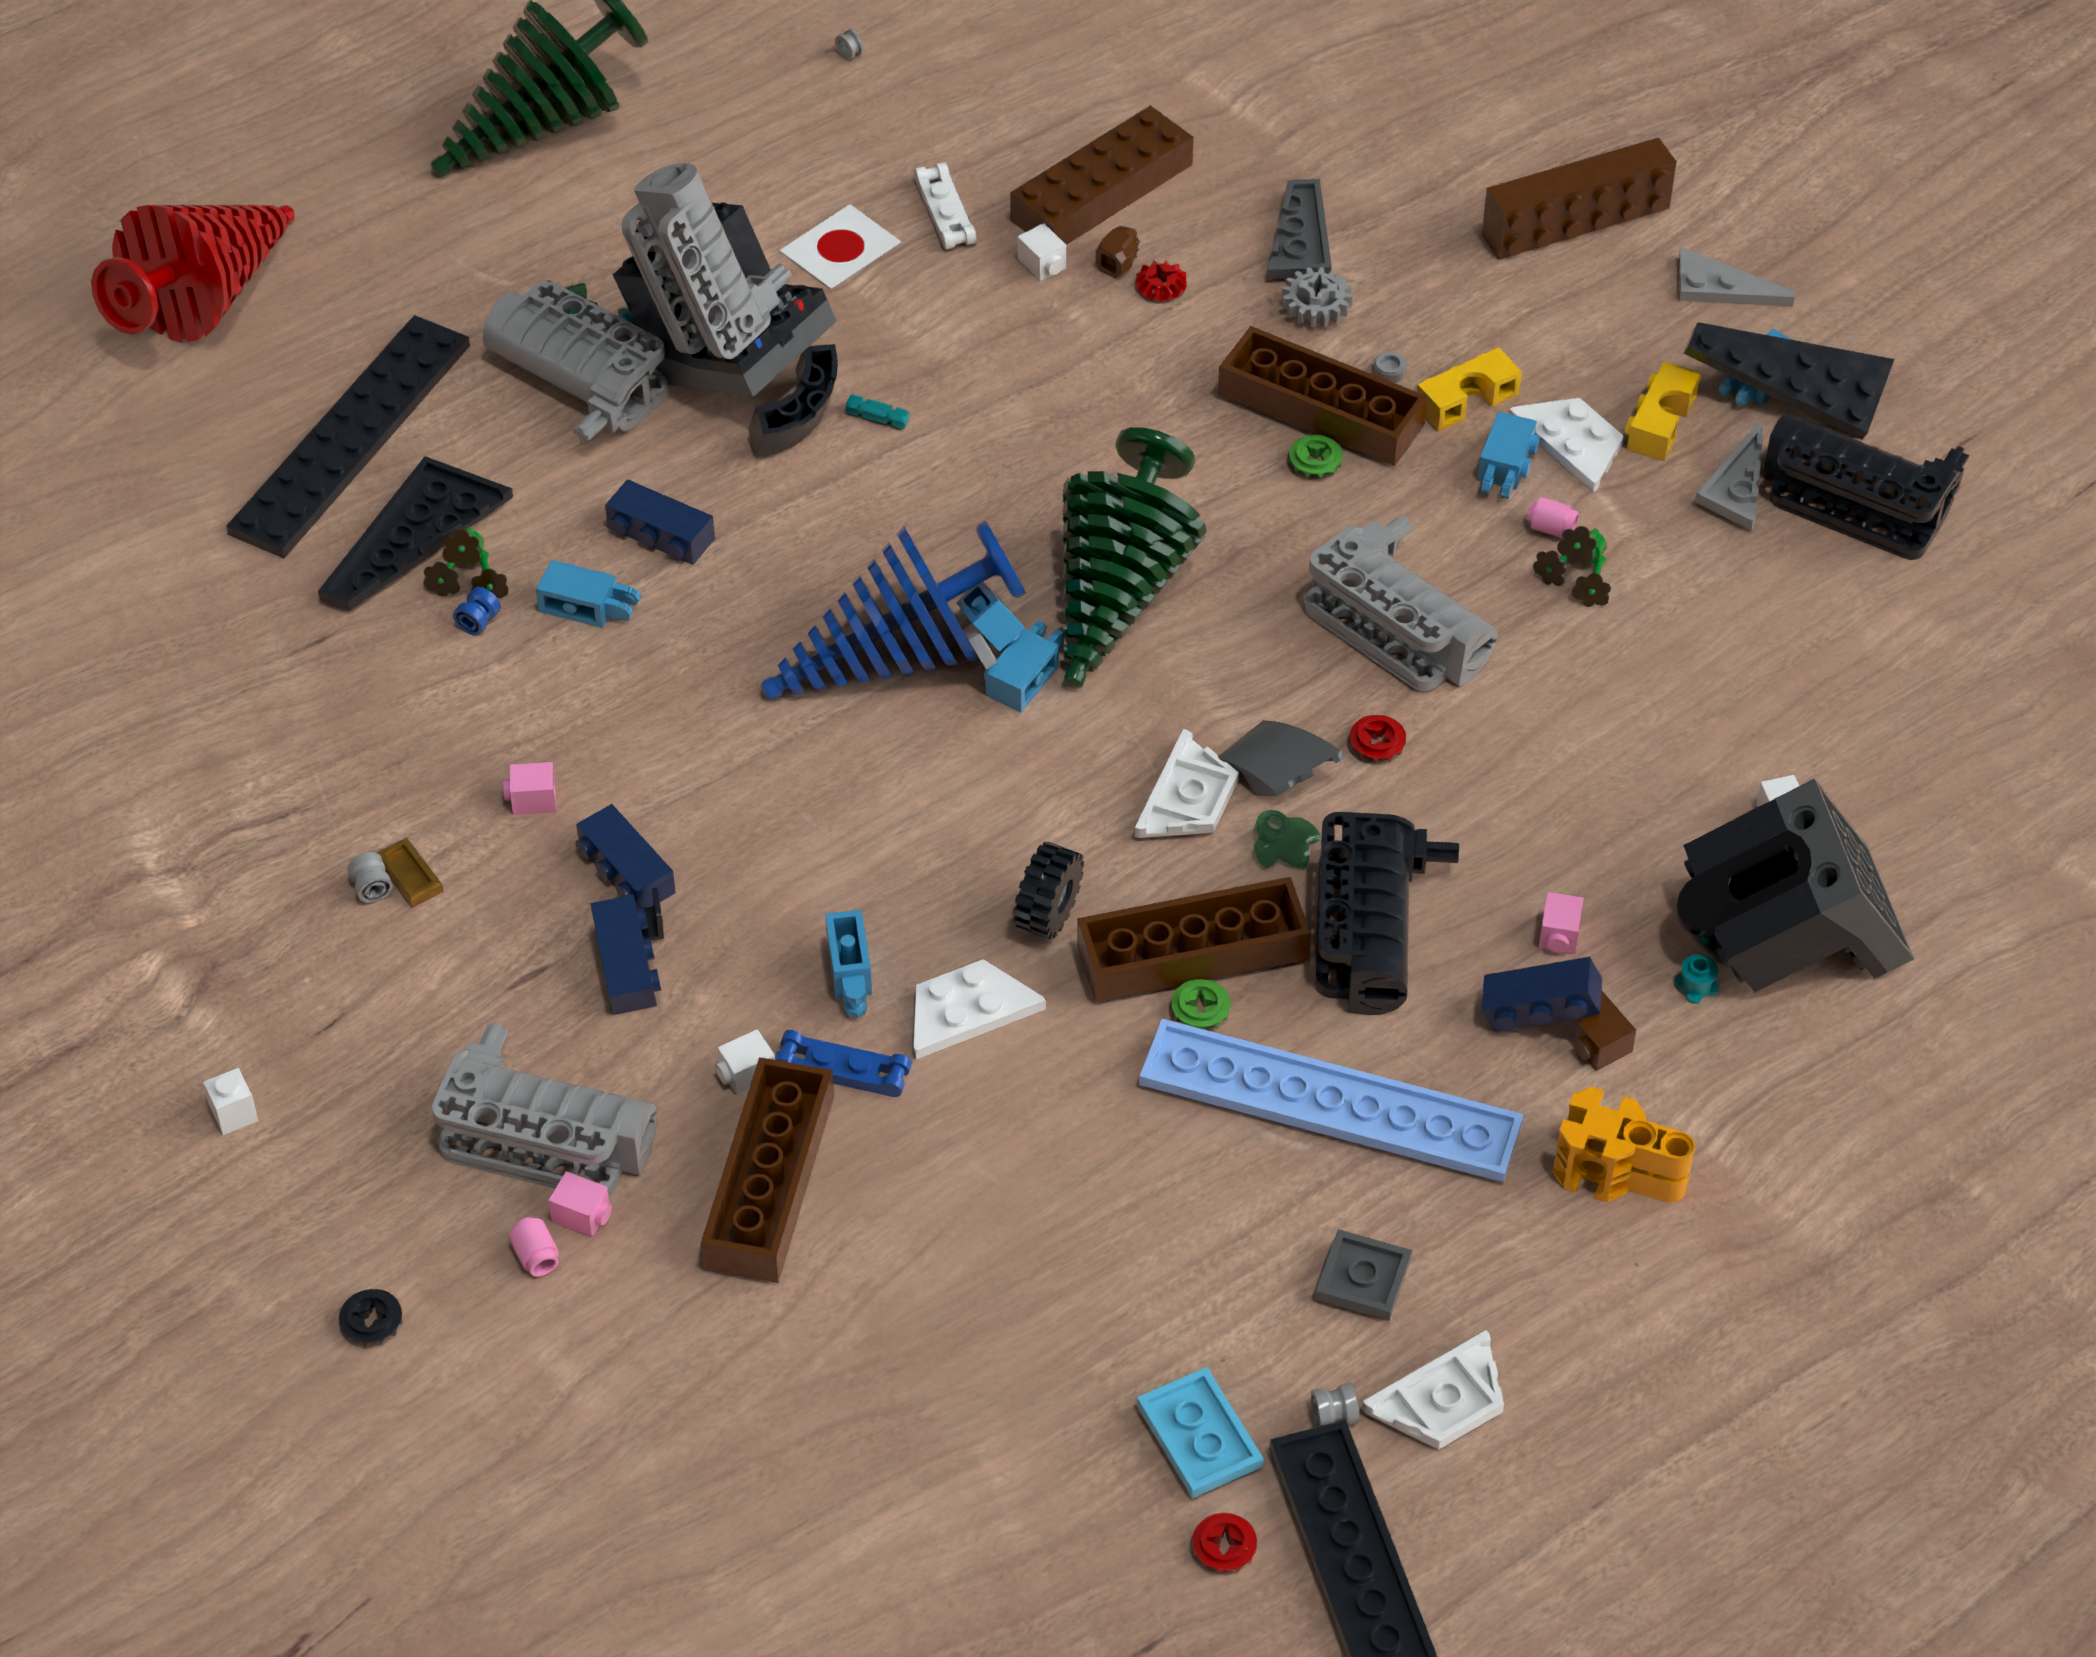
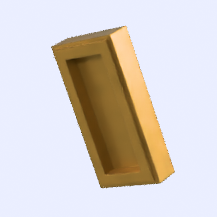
[377,837,444,908]

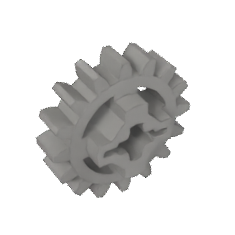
[1282,267,1353,327]

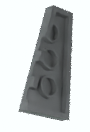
[1267,179,1332,279]

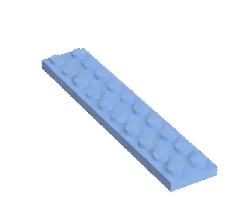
[1139,1019,1524,1183]

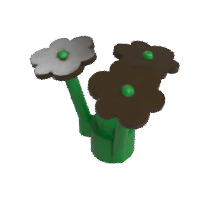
[1533,526,1611,607]
[423,527,508,598]

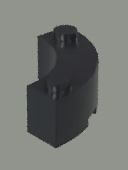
[748,344,838,457]

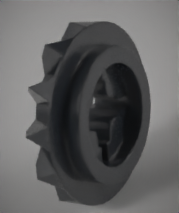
[339,1289,402,1347]

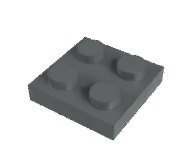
[1315,1229,1412,1321]

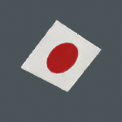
[779,204,902,289]

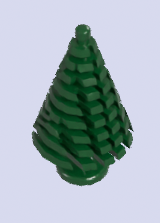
[431,0,648,177]
[1063,427,1207,688]

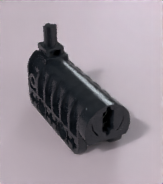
[1763,412,1969,560]
[1315,812,1459,1015]

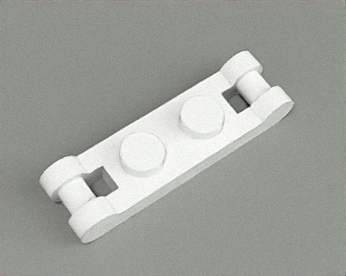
[914,162,977,250]

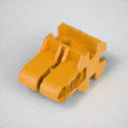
[1553,1086,1695,1203]

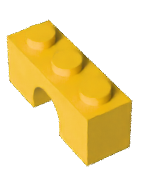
[1417,347,1522,432]
[1624,361,1701,461]

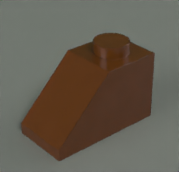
[1574,991,1636,1071]

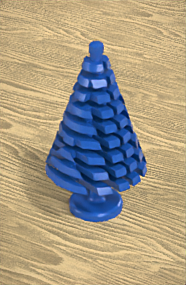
[761,520,1026,700]

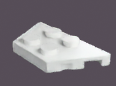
[1509,398,1624,492]
[1135,729,1239,838]
[914,959,1046,1059]
[1362,1330,1504,1450]

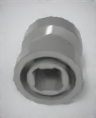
[347,852,393,903]
[1311,1383,1359,1427]

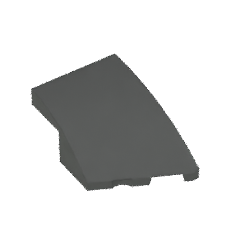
[1218,720,1344,796]

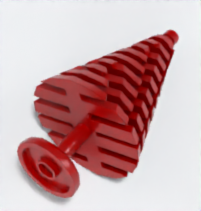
[91,205,295,342]

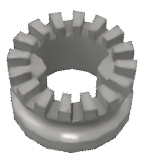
[835,29,864,61]

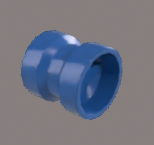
[453,587,501,635]

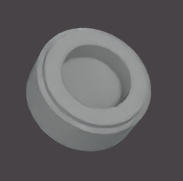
[1373,352,1407,383]

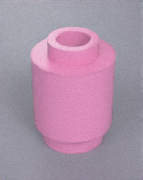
[1527,496,1579,538]
[509,1217,559,1277]

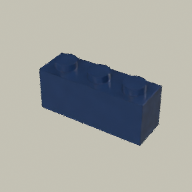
[605,479,715,565]
[575,804,676,908]
[590,894,661,1015]
[1481,956,1602,1032]

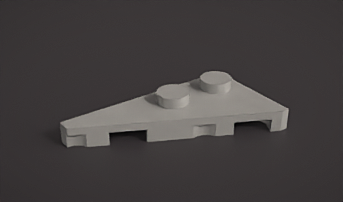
[1678,248,1795,306]
[1695,424,1763,530]

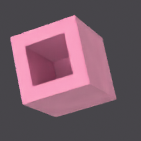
[503,762,556,815]
[1539,892,1584,954]
[548,1171,612,1238]

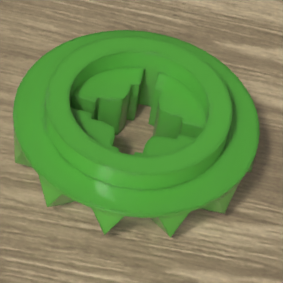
[1289,435,1343,479]
[1171,979,1231,1029]

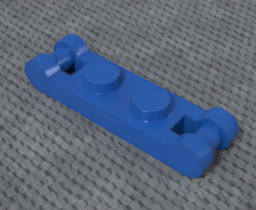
[775,1030,912,1097]

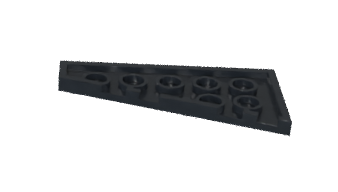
[1683,322,1895,440]
[318,456,513,611]

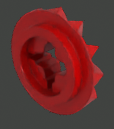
[1136,260,1187,301]
[1350,715,1406,763]
[1192,1513,1257,1574]

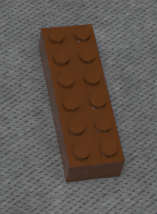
[1010,105,1194,245]
[1482,137,1677,259]
[1218,326,1427,466]
[1077,877,1311,1002]
[700,1057,834,1283]

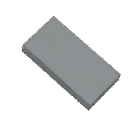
[963,624,997,670]

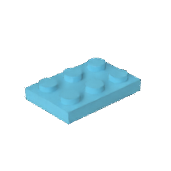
[1137,1367,1264,1499]

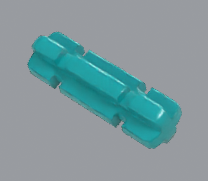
[846,394,909,429]

